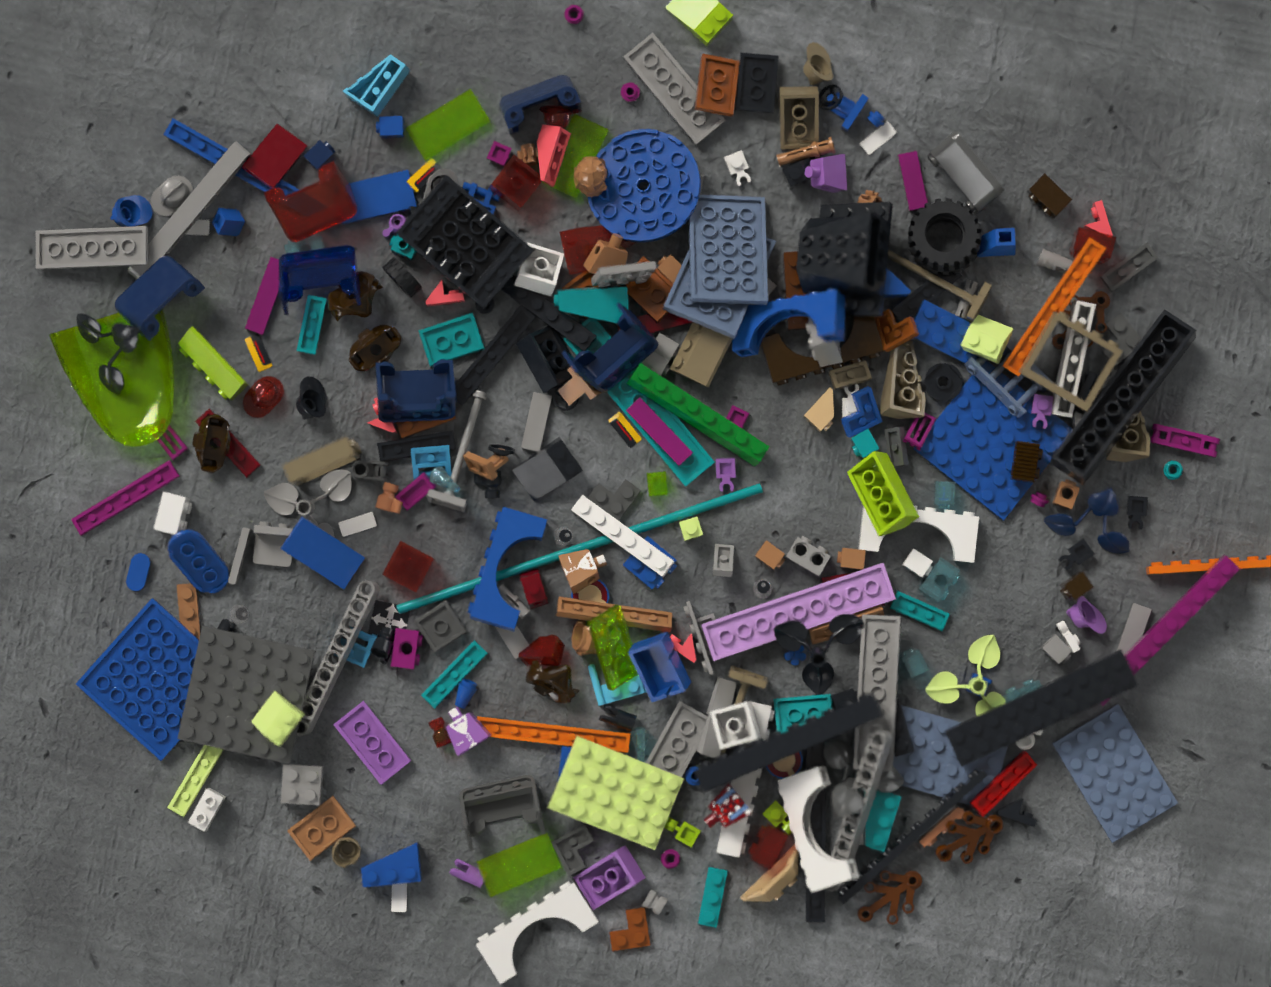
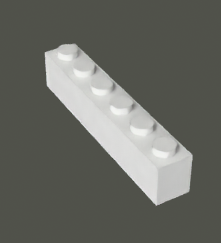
[1051,300,1096,418]

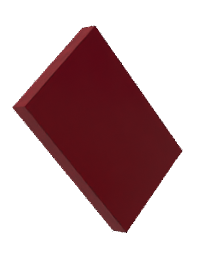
[242,124,308,190]

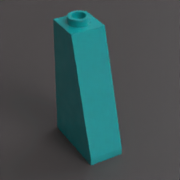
[554,285,629,324]

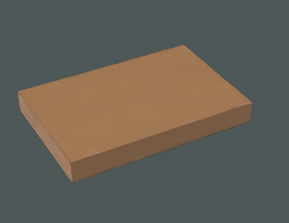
[287,795,356,861]

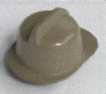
[803,42,833,86]

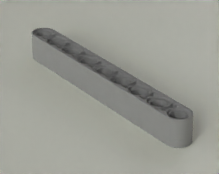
[127,141,251,279]
[297,581,380,736]
[827,729,893,891]

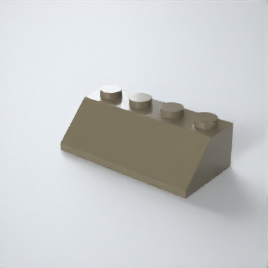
[670,322,733,387]

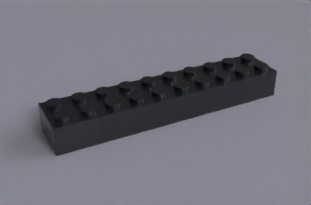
[1052,309,1196,486]
[945,649,1139,767]
[695,692,884,793]

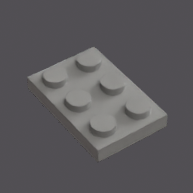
[591,261,656,288]

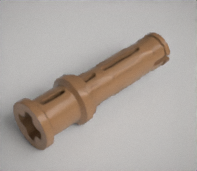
[777,137,836,166]

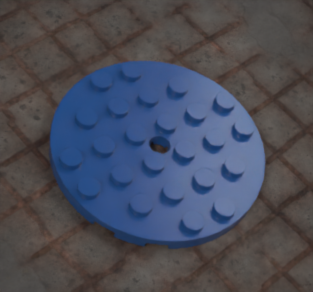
[588,129,701,242]

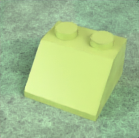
[961,315,1014,364]
[251,691,305,746]

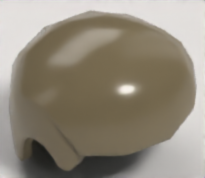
[332,837,361,868]

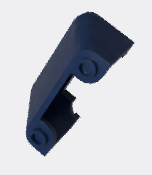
[499,75,582,135]
[115,255,205,341]
[376,359,456,422]

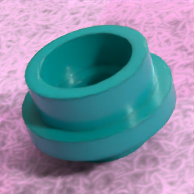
[1163,461,1183,480]

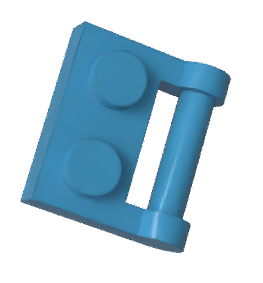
[411,445,452,479]
[333,626,378,668]

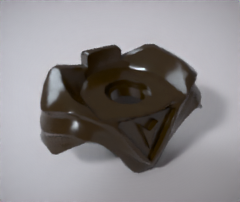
[328,271,383,321]
[349,325,401,372]
[192,414,230,473]
[526,660,580,703]

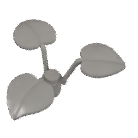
[264,469,352,537]

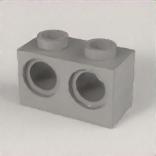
[786,536,831,576]

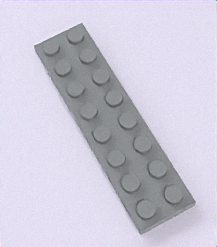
[853,614,901,771]

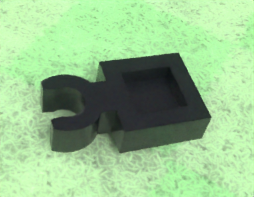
[1126,496,1148,530]
[1058,538,1094,570]

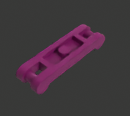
[1150,423,1220,458]

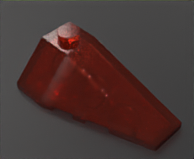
[560,225,637,275]

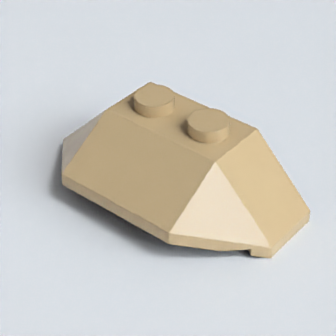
[740,844,799,902]

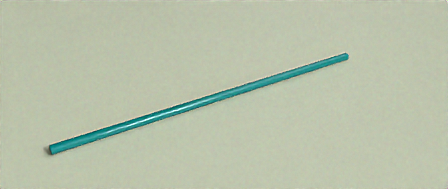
[396,483,763,614]

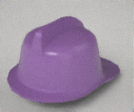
[1066,596,1107,634]

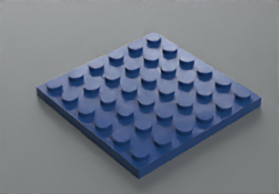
[913,361,1073,521]
[76,598,199,761]

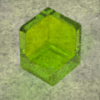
[647,471,668,497]

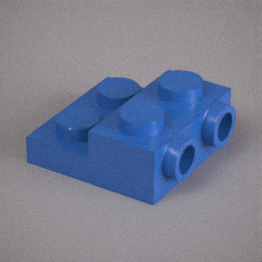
[623,536,677,589]

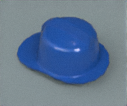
[110,195,153,227]

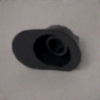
[296,376,326,420]

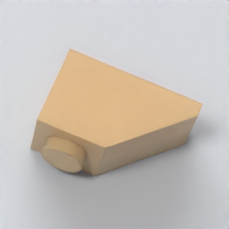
[803,388,834,432]

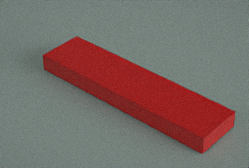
[969,750,1037,817]

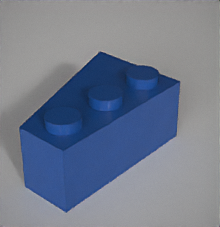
[361,842,422,887]

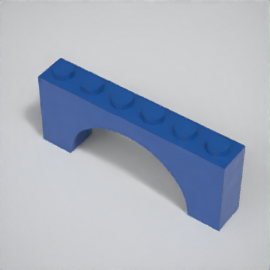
[732,289,845,357]
[467,507,547,632]

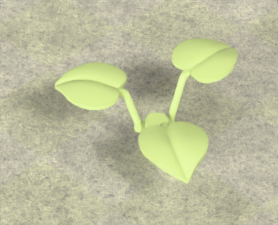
[925,635,1005,716]

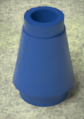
[455,679,477,709]

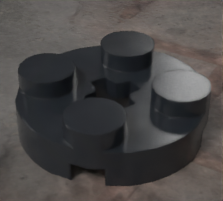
[924,363,962,402]

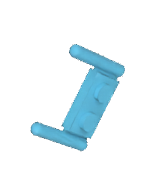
[588,664,647,706]

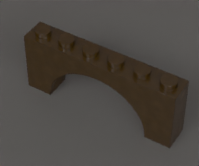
[761,317,884,386]

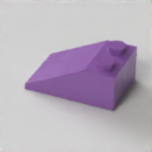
[573,845,645,910]

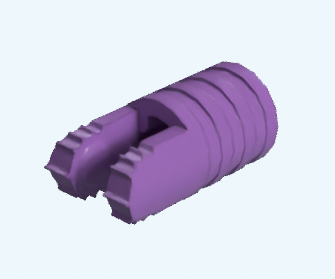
[449,859,487,888]

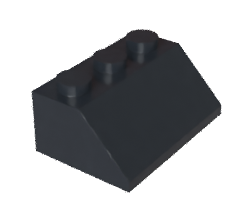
[516,326,573,393]

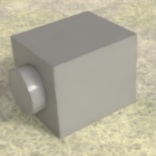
[1041,634,1072,664]

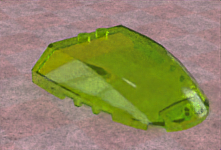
[49,308,174,447]

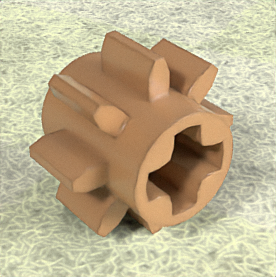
[517,143,538,166]
[858,190,882,203]

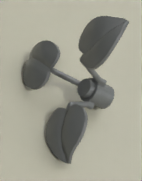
[823,739,904,818]

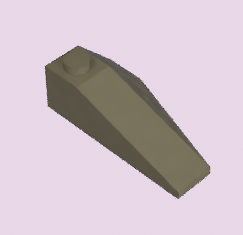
[880,340,926,419]
[1106,411,1150,462]

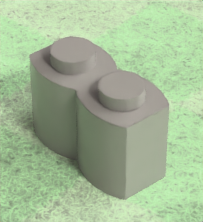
[642,333,679,376]

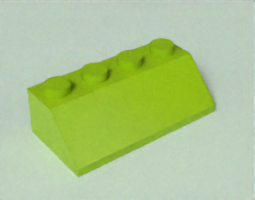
[178,326,249,400]
[847,451,919,537]

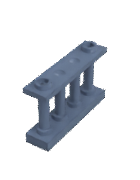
[964,339,1054,418]

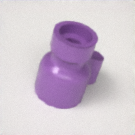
[383,214,407,238]

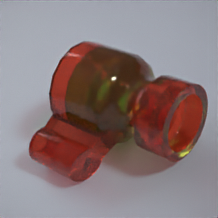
[429,717,451,748]

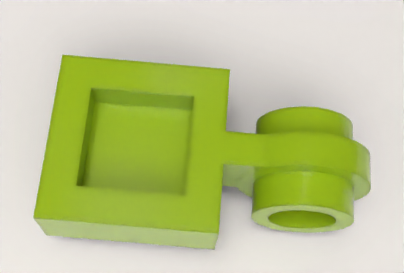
[762,800,792,835]
[664,817,701,848]

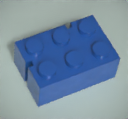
[628,632,691,702]

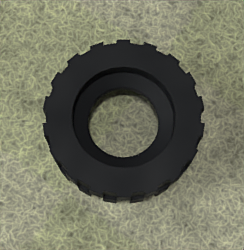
[382,257,422,298]

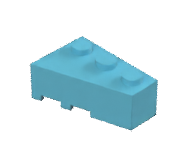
[343,54,410,117]

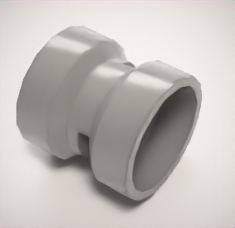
[642,889,668,915]

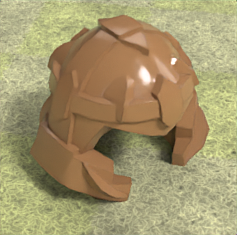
[574,156,607,197]
[571,620,611,656]

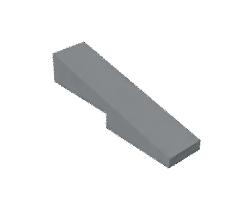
[697,677,737,758]

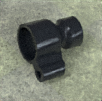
[474,470,502,498]
[371,627,395,664]

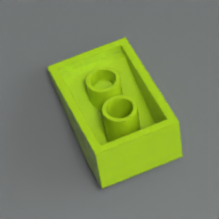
[665,0,733,46]

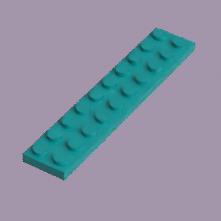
[563,317,715,487]

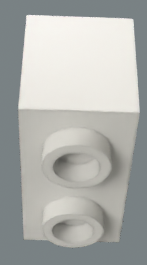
[188,788,226,832]

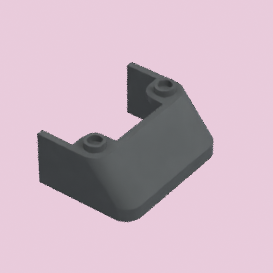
[927,131,1004,215]
[459,775,545,850]

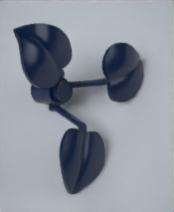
[1044,488,1130,554]

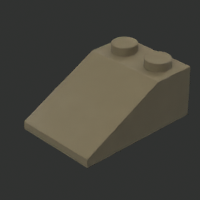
[779,86,819,149]

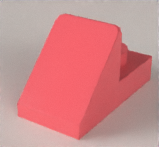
[1084,200,1113,240]
[426,280,465,307]
[368,398,397,434]
[670,633,696,663]

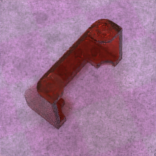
[264,161,357,242]

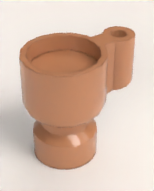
[375,482,403,514]

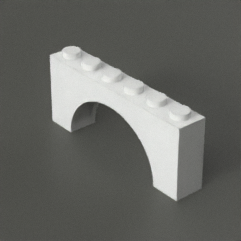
[858,506,979,563]
[778,766,859,892]
[476,881,599,984]

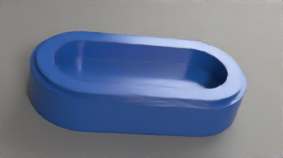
[126,553,151,591]

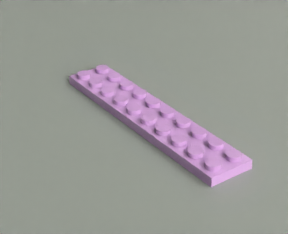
[701,563,896,661]

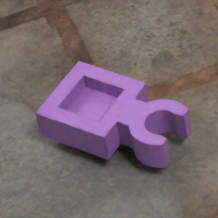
[1031,394,1053,429]
[716,457,736,491]

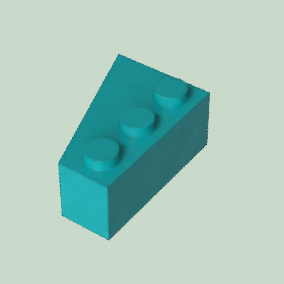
[863,789,901,852]

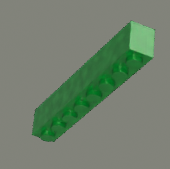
[626,363,769,467]

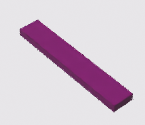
[71,460,180,536]

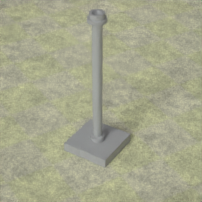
[427,390,486,513]

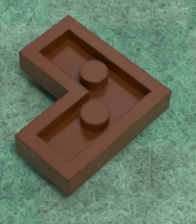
[874,309,919,352]
[609,907,650,951]

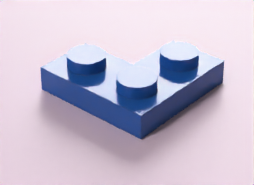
[841,386,882,438]

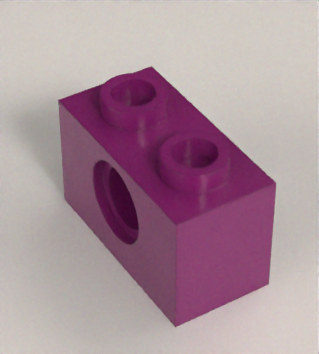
[391,628,423,669]

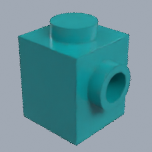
[389,235,416,261]
[851,429,880,459]

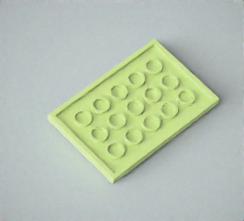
[548,736,684,850]

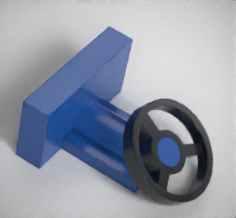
[819,84,869,132]

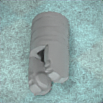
[1037,249,1073,273]

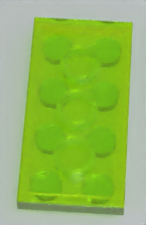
[405,89,491,162]
[542,113,609,199]
[587,604,638,691]
[476,832,561,897]

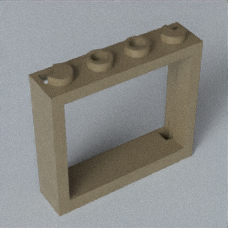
[1018,311,1122,411]
[283,437,362,486]

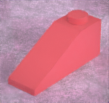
[537,124,571,187]

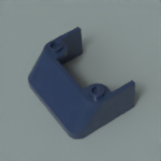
[562,303,658,392]

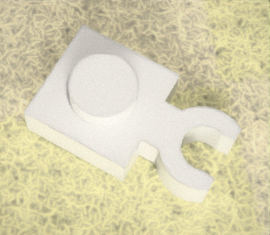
[724,150,751,187]
[842,384,859,418]
[1056,621,1081,653]

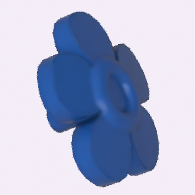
[784,645,806,666]

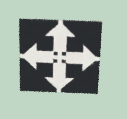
[368,600,410,641]

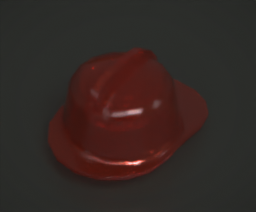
[539,105,582,129]
[243,376,284,418]

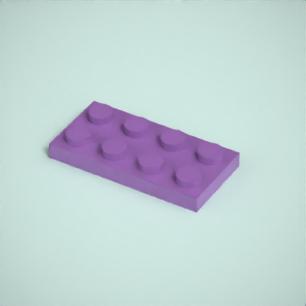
[333,701,412,785]

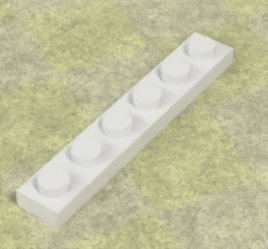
[571,495,674,577]

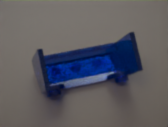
[279,245,361,315]

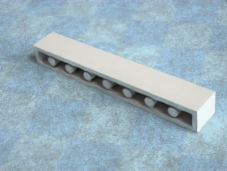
[716,702,774,857]

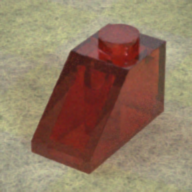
[518,635,565,666]

